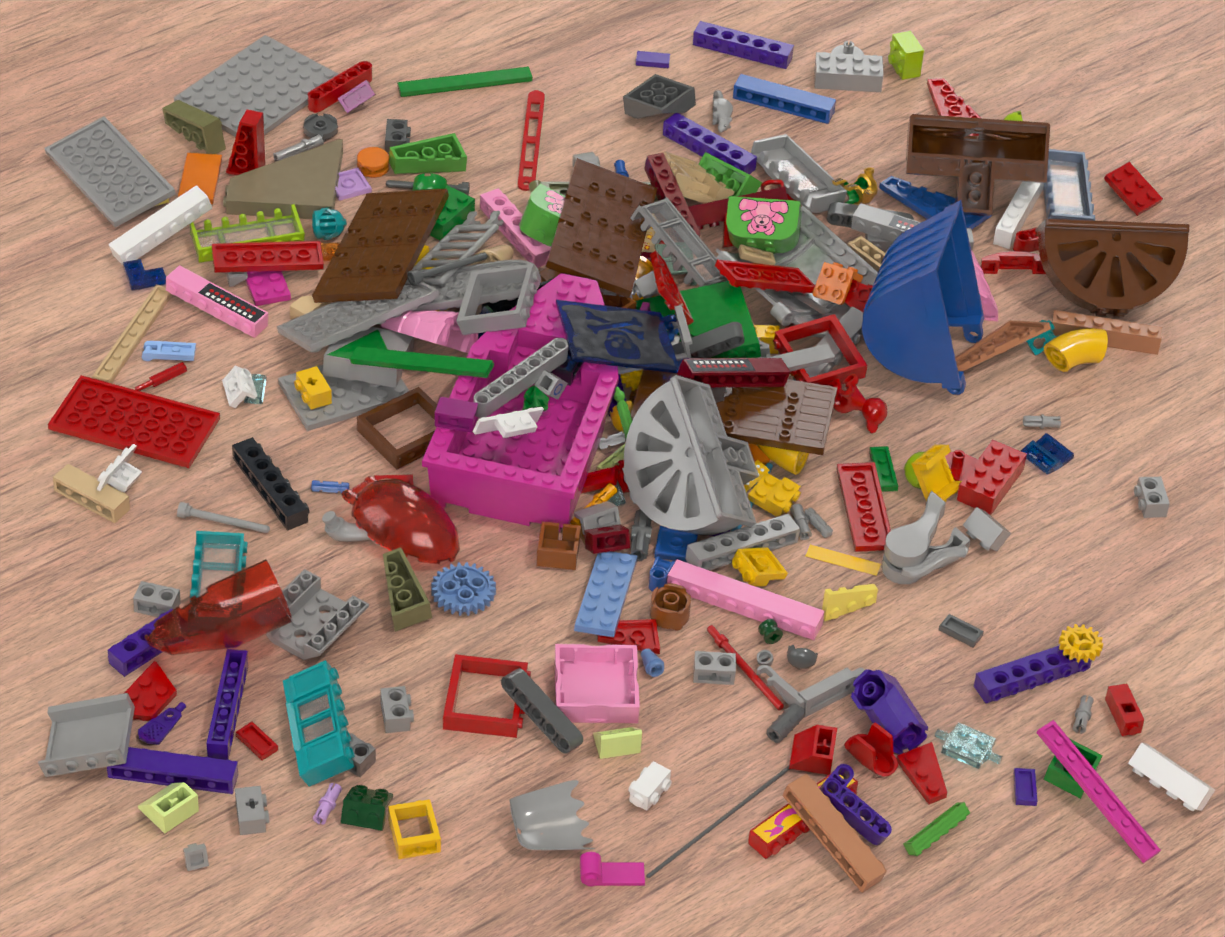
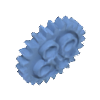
[431,562,496,616]

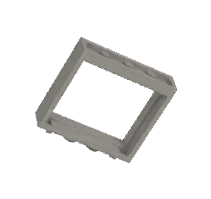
[456,263,540,335]

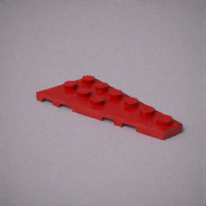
[650,250,694,325]

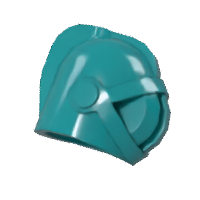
[312,208,347,240]

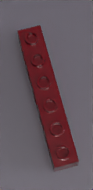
[644,152,701,243]

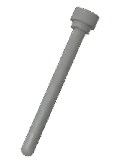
[177,502,270,533]

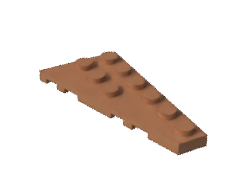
[955,320,1051,371]

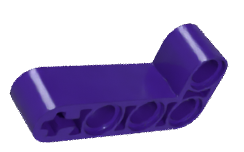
[819,764,892,845]

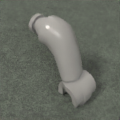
[322,511,395,546]

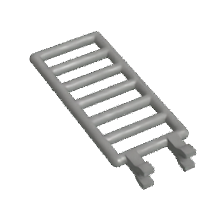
[412,211,504,285]

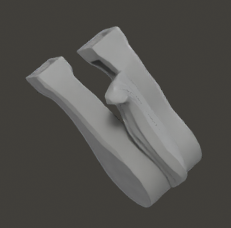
[882,491,970,584]

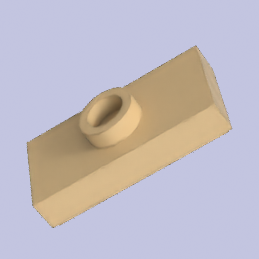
[738,244,776,265]

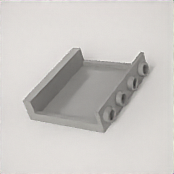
[38,693,135,777]

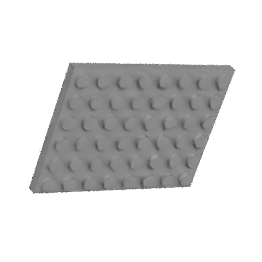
[174,35,338,137]

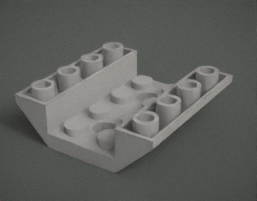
[255,569,369,660]

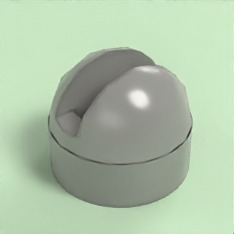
[757,650,773,666]

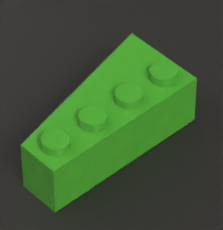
[389,133,467,174]

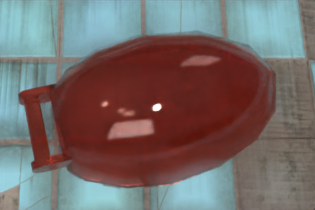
[342,476,460,565]

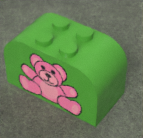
[519,183,565,247]
[726,196,802,254]

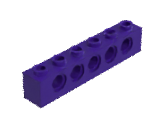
[693,21,794,69]
[663,113,757,175]
[974,645,1092,703]
[206,649,248,760]

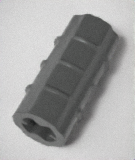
[766,703,805,743]

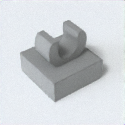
[183,843,209,871]

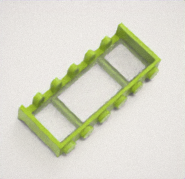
[190,204,305,263]

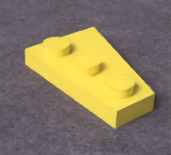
[822,584,878,622]

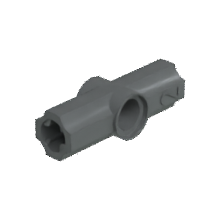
[630,509,652,562]

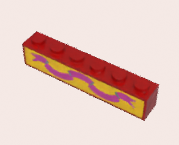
[748,773,858,859]

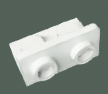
[222,366,257,408]

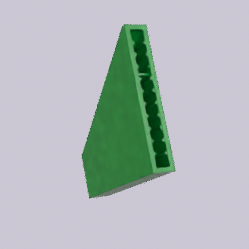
[636,281,761,358]

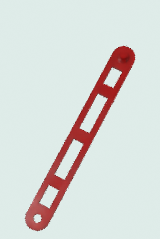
[518,90,545,191]

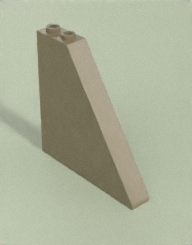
[223,139,343,219]

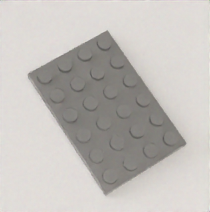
[278,365,409,431]

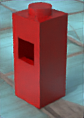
[1105,683,1144,736]

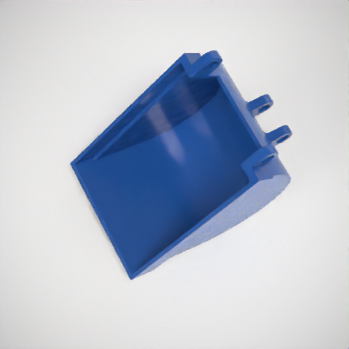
[862,200,984,395]

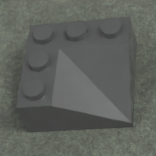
[623,74,696,119]

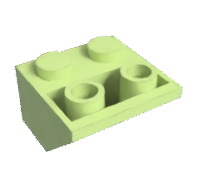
[138,782,199,833]

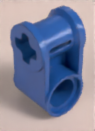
[648,556,676,592]

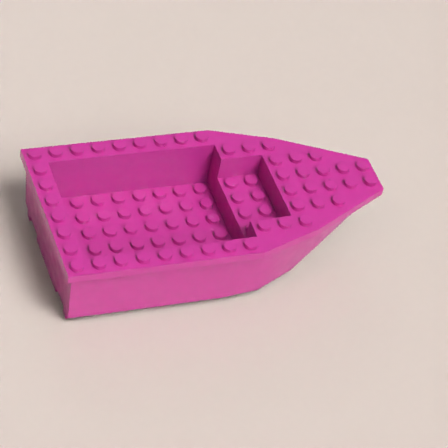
[422,273,619,533]

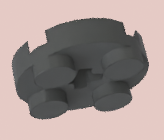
[303,113,338,142]

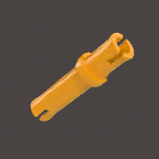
[570,483,617,526]

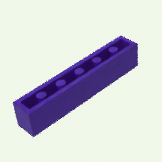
[107,747,238,794]

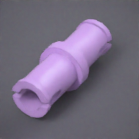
[313,783,342,825]

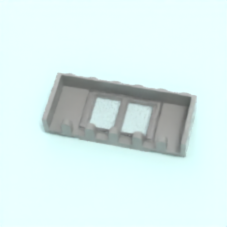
[751,134,847,213]

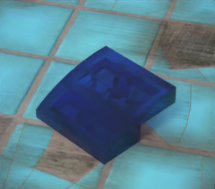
[1021,433,1074,474]

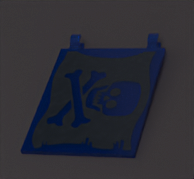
[555,300,689,373]

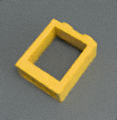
[388,799,441,860]

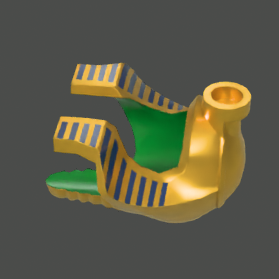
[832,167,878,205]

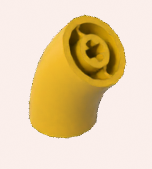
[1044,328,1108,372]
[758,445,809,475]

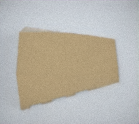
[664,151,734,203]

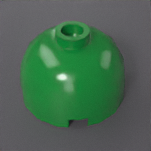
[413,173,447,190]

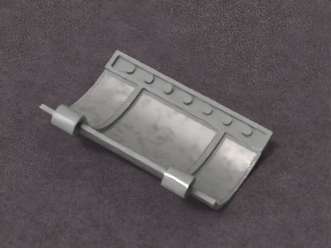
[716,206,878,338]

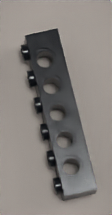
[232,437,310,531]

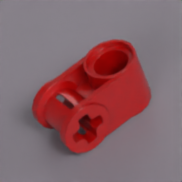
[1013,227,1039,252]

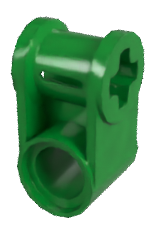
[522,385,549,411]

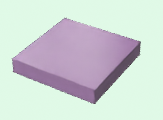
[335,168,372,201]

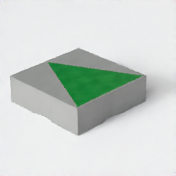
[323,327,414,388]

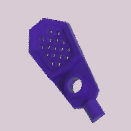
[138,702,186,745]

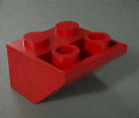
[789,725,837,775]

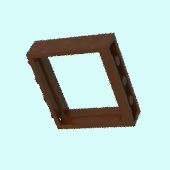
[357,387,437,470]

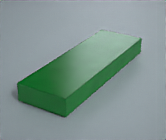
[869,446,898,492]

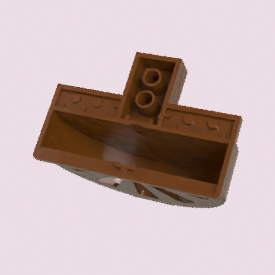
[906,114,1050,216]
[1035,219,1190,317]

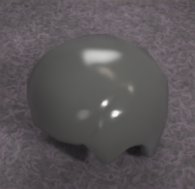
[787,645,818,669]

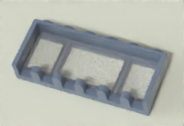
[1043,149,1095,221]

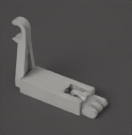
[756,665,864,718]

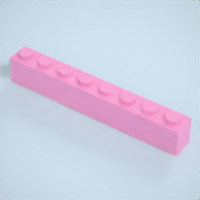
[667,559,825,640]

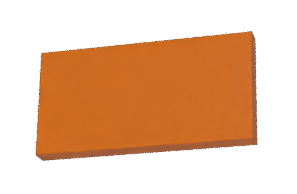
[178,153,222,204]

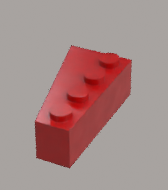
[226,109,265,176]

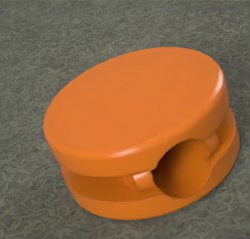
[357,147,389,178]

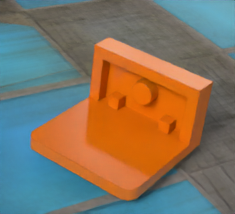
[813,262,863,305]

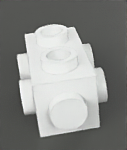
[628,761,672,811]

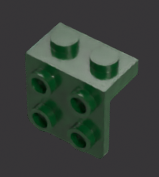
[341,785,393,831]

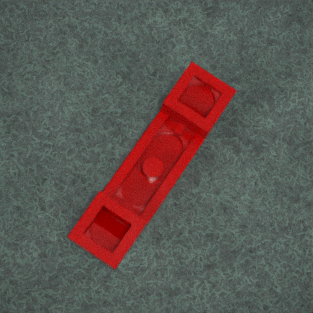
[980,251,1046,274]

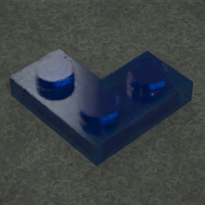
[123,259,166,291]

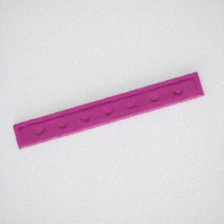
[1036,720,1161,864]

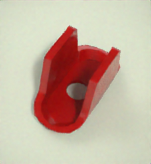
[844,722,898,777]

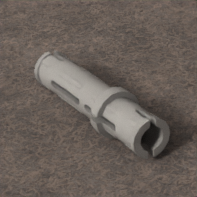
[273,134,324,162]

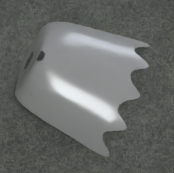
[509,780,595,850]

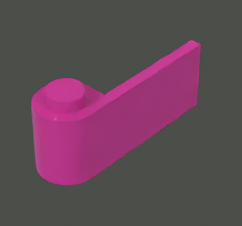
[580,852,645,887]

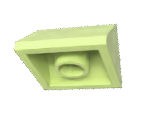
[593,727,642,759]

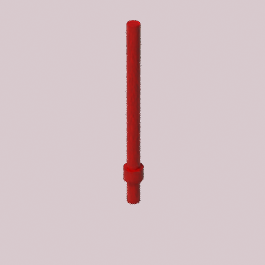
[707,625,784,711]

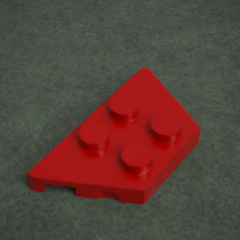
[123,661,177,721]

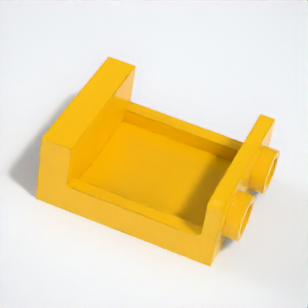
[911,444,961,502]

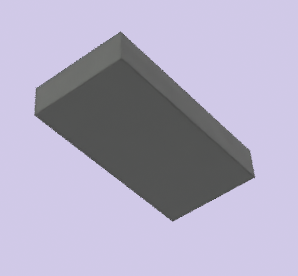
[939,614,984,648]

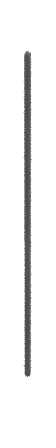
[646,766,790,878]

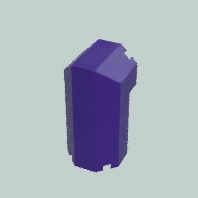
[851,669,928,754]

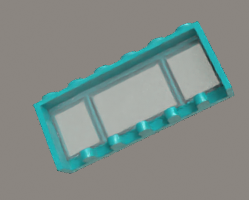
[187,531,248,635]

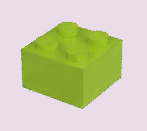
[888,31,924,80]

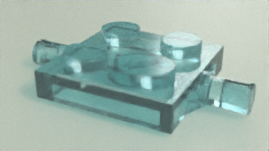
[935,722,1003,769]

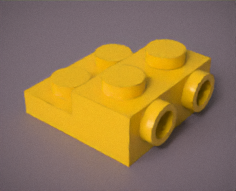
[748,472,801,517]
[732,547,788,587]

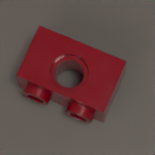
[584,524,630,554]

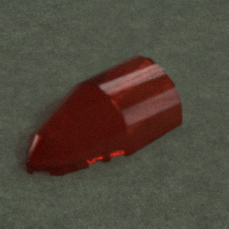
[145,559,293,655]

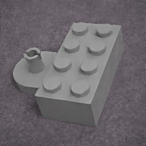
[814,41,883,92]

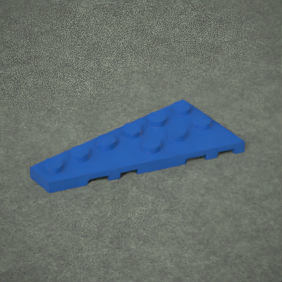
[879,176,993,229]

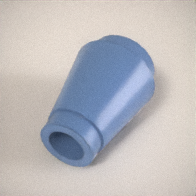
[641,649,664,677]

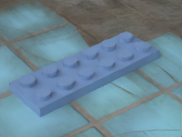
[574,551,637,637]

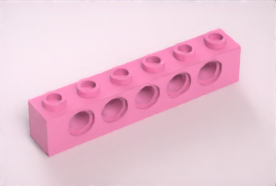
[480,188,551,268]

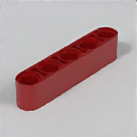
[308,61,372,113]

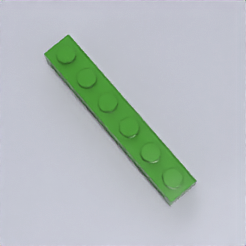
[903,802,970,856]

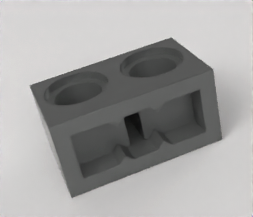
[385,119,411,154]

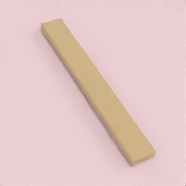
[92,284,173,383]

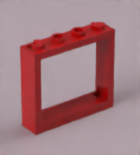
[773,314,868,386]
[443,654,531,738]

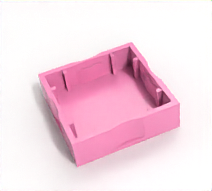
[555,644,640,723]

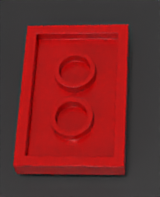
[1104,162,1163,216]

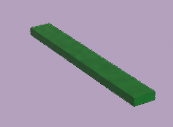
[397,66,533,97]
[350,347,494,378]

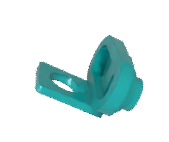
[1026,320,1060,355]

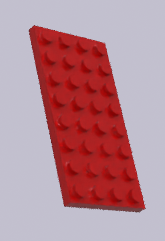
[48,375,220,468]

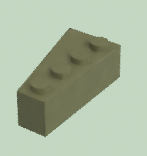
[162,100,226,154]
[383,547,432,632]

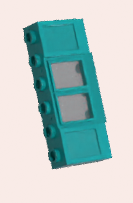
[283,660,355,787]

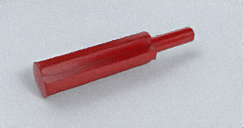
[135,362,187,391]

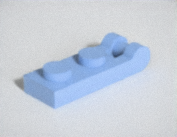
[142,341,196,361]

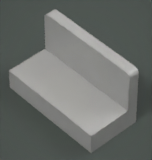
[574,501,621,535]

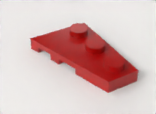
[597,619,660,654]

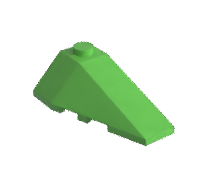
[699,152,762,199]

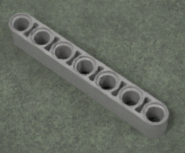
[473,338,569,418]

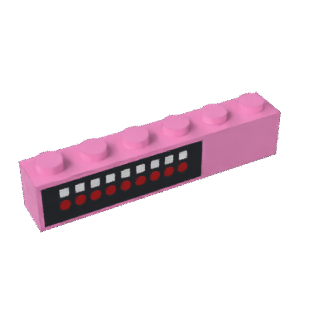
[166,265,268,338]

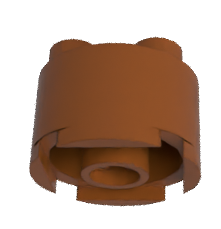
[650,583,691,631]

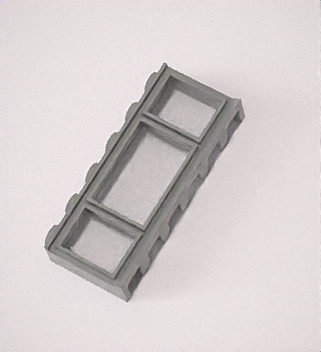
[631,197,728,287]

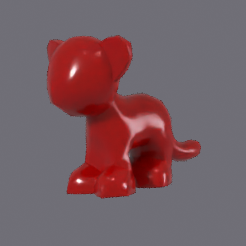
[828,373,888,434]

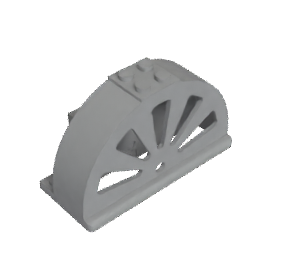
[622,375,759,535]

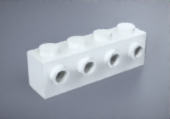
[1128,743,1215,811]

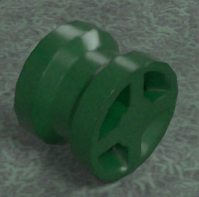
[758,619,783,644]

